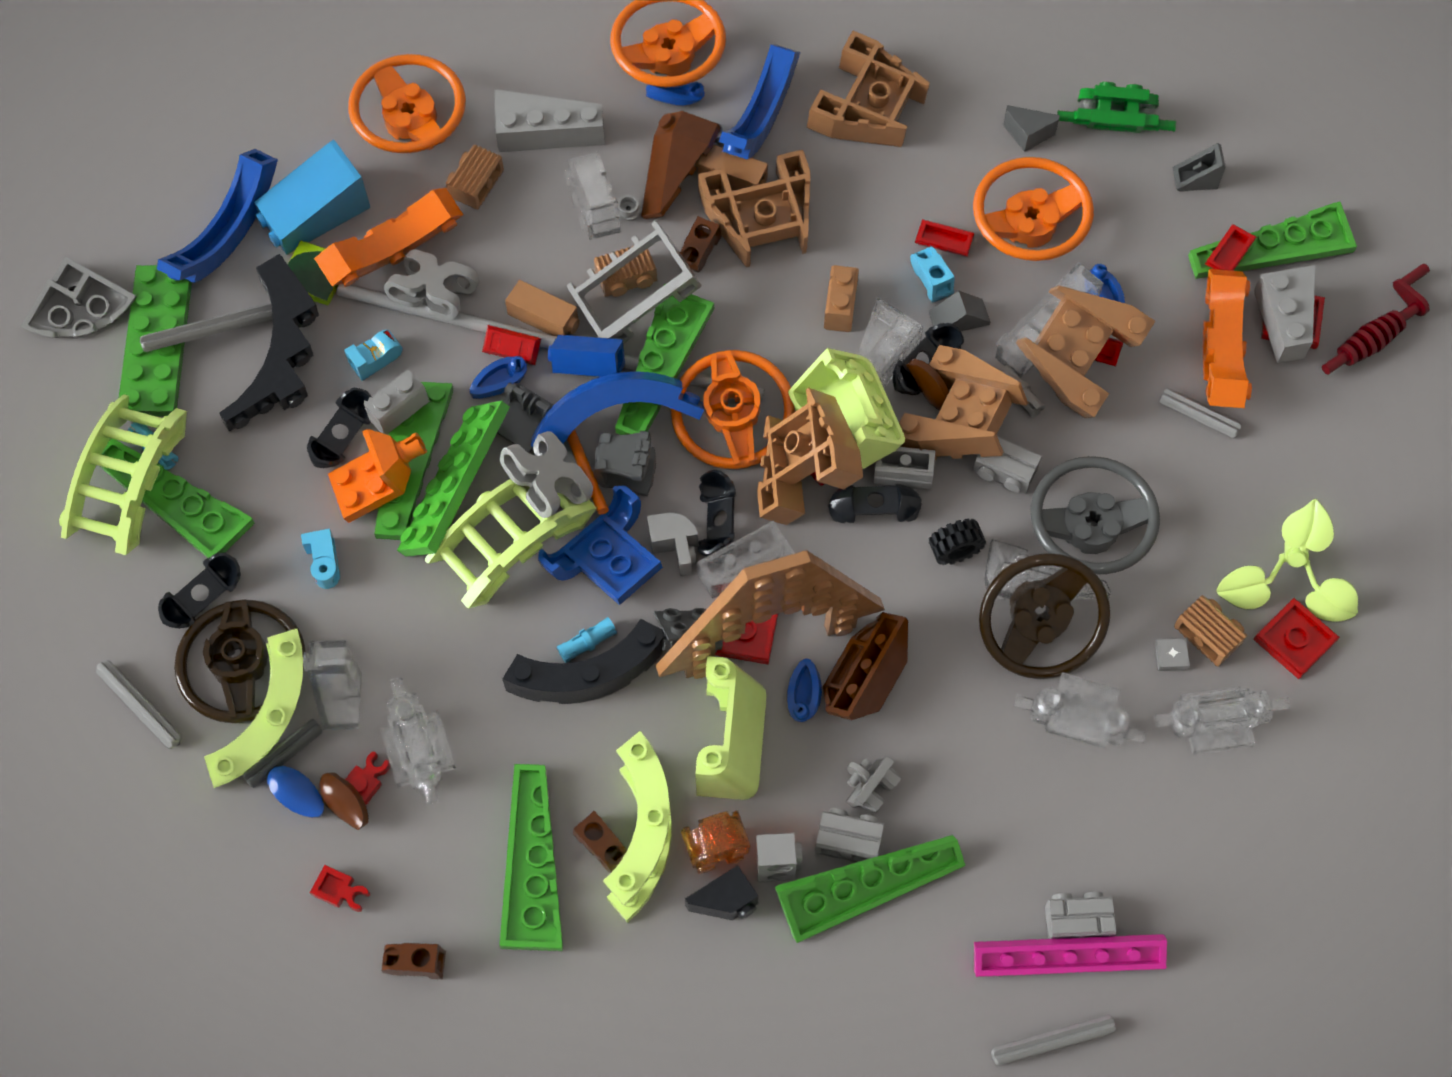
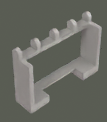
[567,220,702,343]

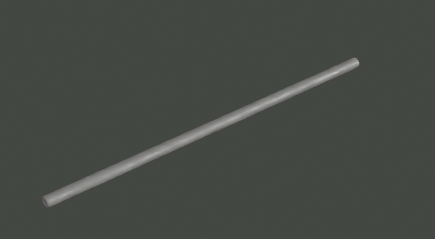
[337,284,765,402]

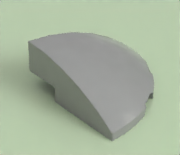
[20,256,137,338]

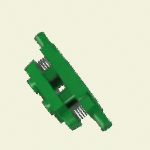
[1057,82,1176,133]

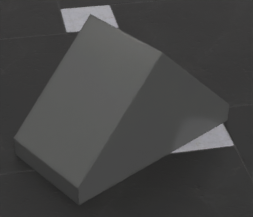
[1003,105,1060,152]
[1173,143,1226,191]
[929,291,990,331]

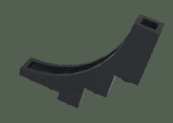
[219,254,319,432]

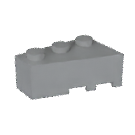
[1254,265,1315,363]

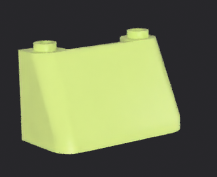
[788,348,905,470]
[695,656,766,800]

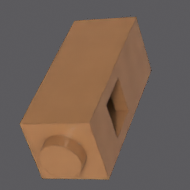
[695,145,768,191]
[505,280,580,337]

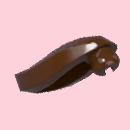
[906,359,949,411]
[319,772,369,830]

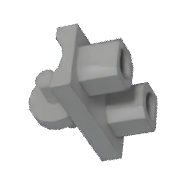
[846,756,901,813]

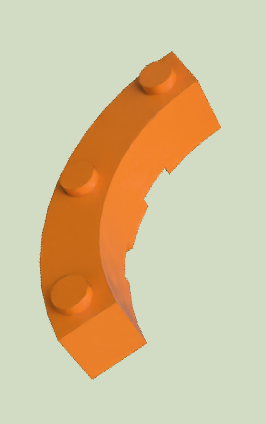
[314,188,463,287]
[1203,269,1252,408]

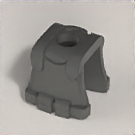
[594,431,656,496]

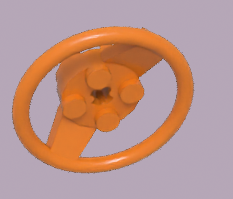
[611,0,726,87]
[348,54,466,153]
[973,157,1094,261]
[671,350,795,469]

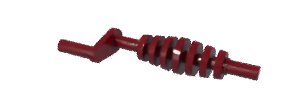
[1322,263,1430,375]

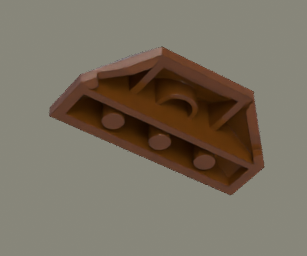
[823,612,908,720]

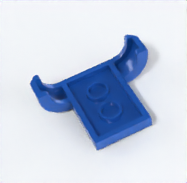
[538,485,663,605]

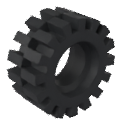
[928,518,986,565]

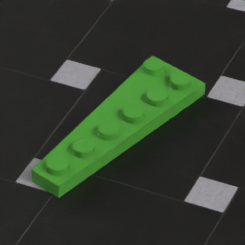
[775,835,966,943]

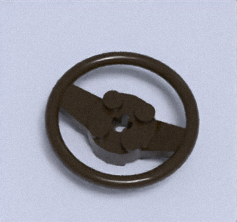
[979,553,1110,679]
[174,599,306,723]

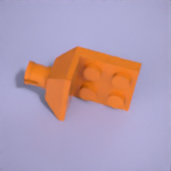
[328,429,427,523]

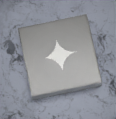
[1155,638,1190,671]

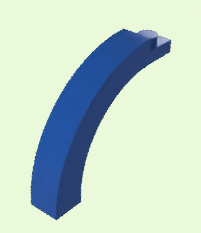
[719,45,801,160]
[157,149,278,283]
[530,372,704,447]

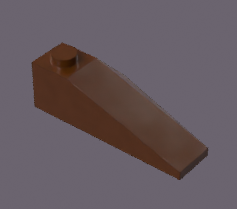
[641,111,721,219]

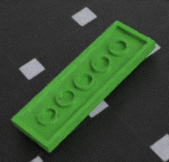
[119,265,192,416]
[397,401,510,557]

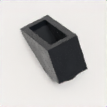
[685,865,759,920]

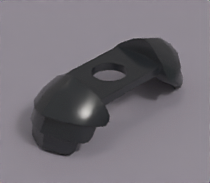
[892,323,964,396]
[307,387,372,468]
[697,470,736,561]
[828,484,922,523]
[158,553,241,629]

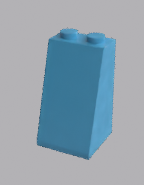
[254,140,371,255]

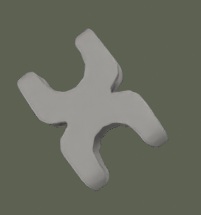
[384,249,479,320]
[500,431,593,518]

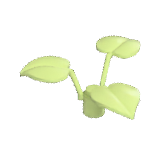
[1217,499,1358,622]

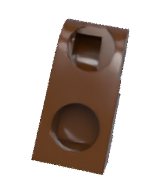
[680,216,722,273]
[573,810,627,873]
[381,943,446,980]

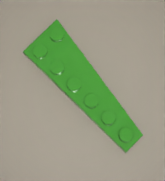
[1188,201,1357,279]
[615,284,715,435]
[374,382,453,540]
[100,438,255,558]
[499,764,563,951]

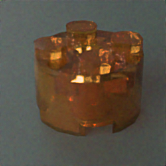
[680,810,751,874]

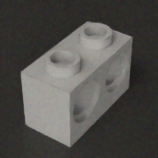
[756,833,802,882]

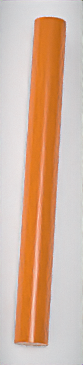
[567,429,609,515]

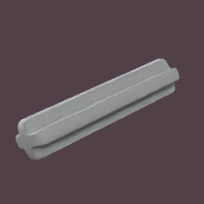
[1160,388,1241,438]

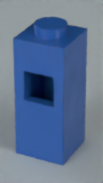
[548,335,625,377]

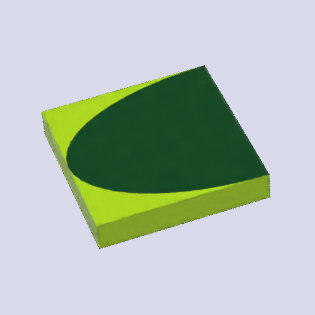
[288,240,338,306]

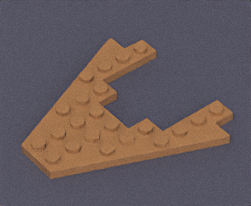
[656,550,885,679]

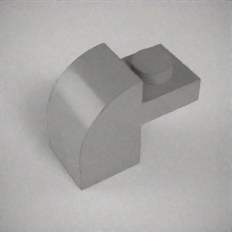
[647,512,698,576]

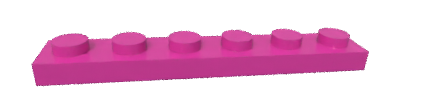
[974,934,1167,977]

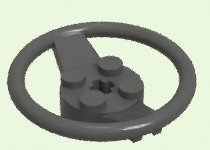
[1031,456,1160,575]

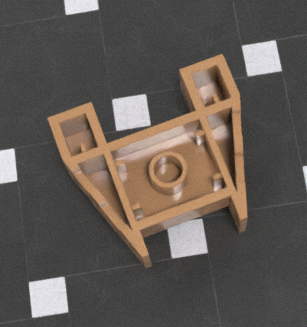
[807,30,930,147]
[698,149,811,267]
[1016,285,1156,418]
[899,345,1028,460]
[757,388,863,525]

